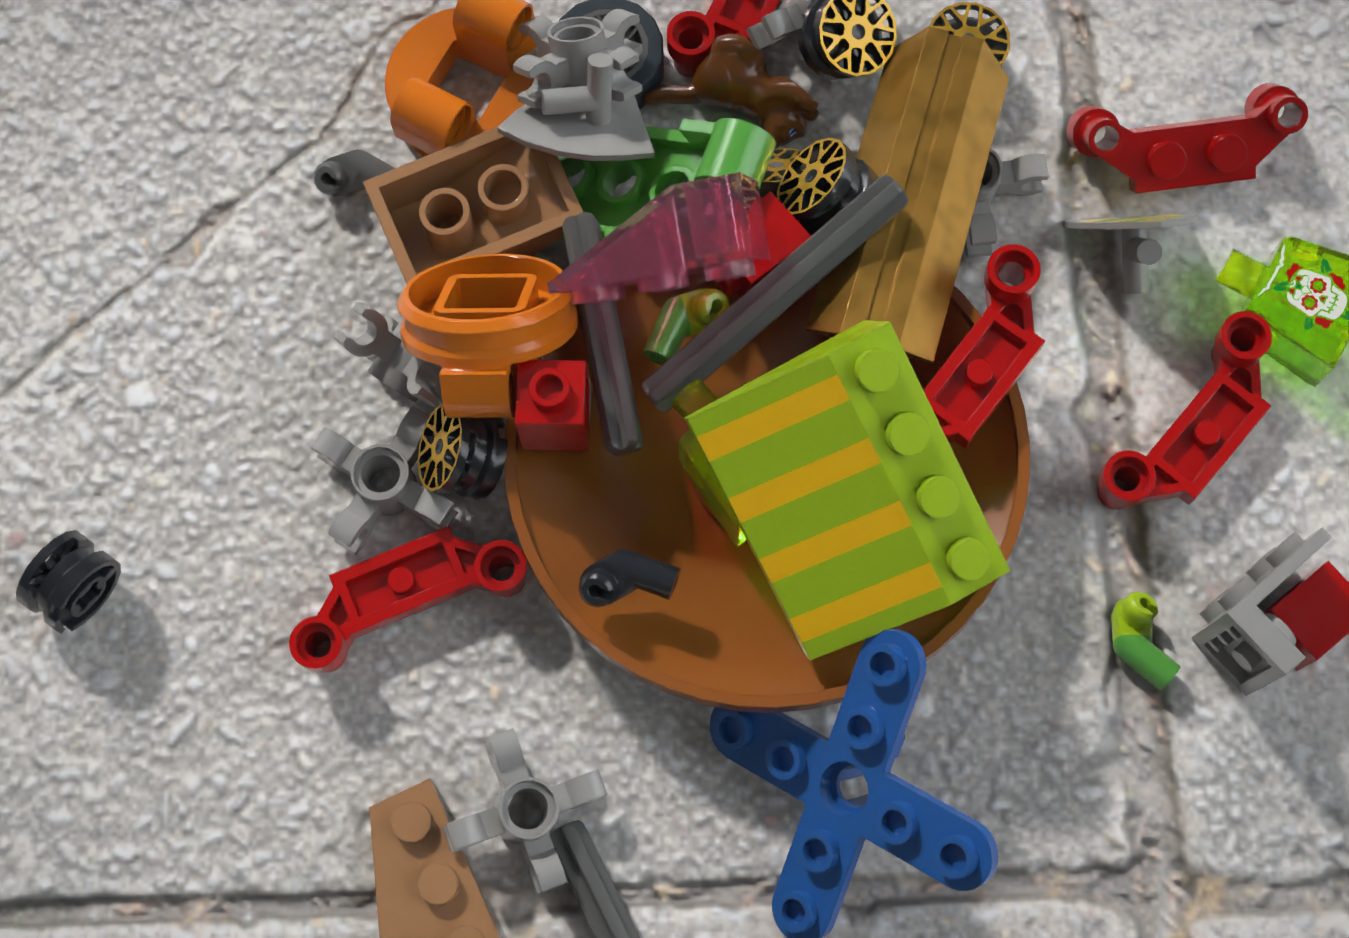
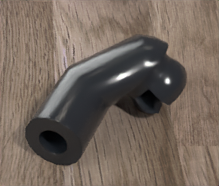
[578,549,681,608]

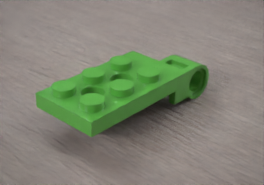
[558,118,776,260]

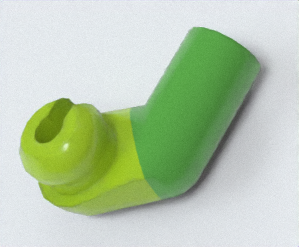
[643,288,730,366]
[1111,591,1181,691]

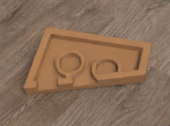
[369,778,502,938]

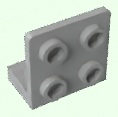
[1191,527,1332,696]

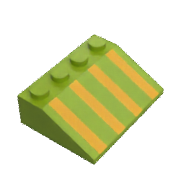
[684,320,1011,660]

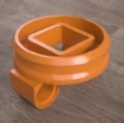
[385,0,536,157]
[397,254,578,418]

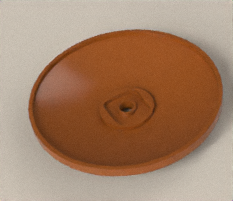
[504,211,1030,713]

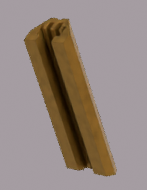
[805,26,1009,364]

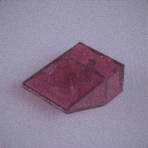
[547,172,771,305]

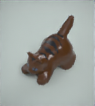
[643,33,820,148]

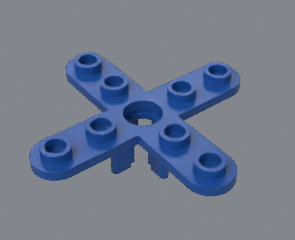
[710,629,999,938]

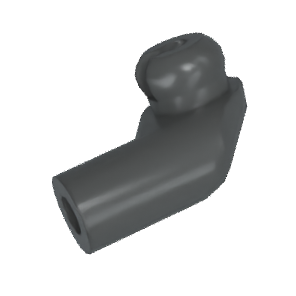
[313,149,395,197]

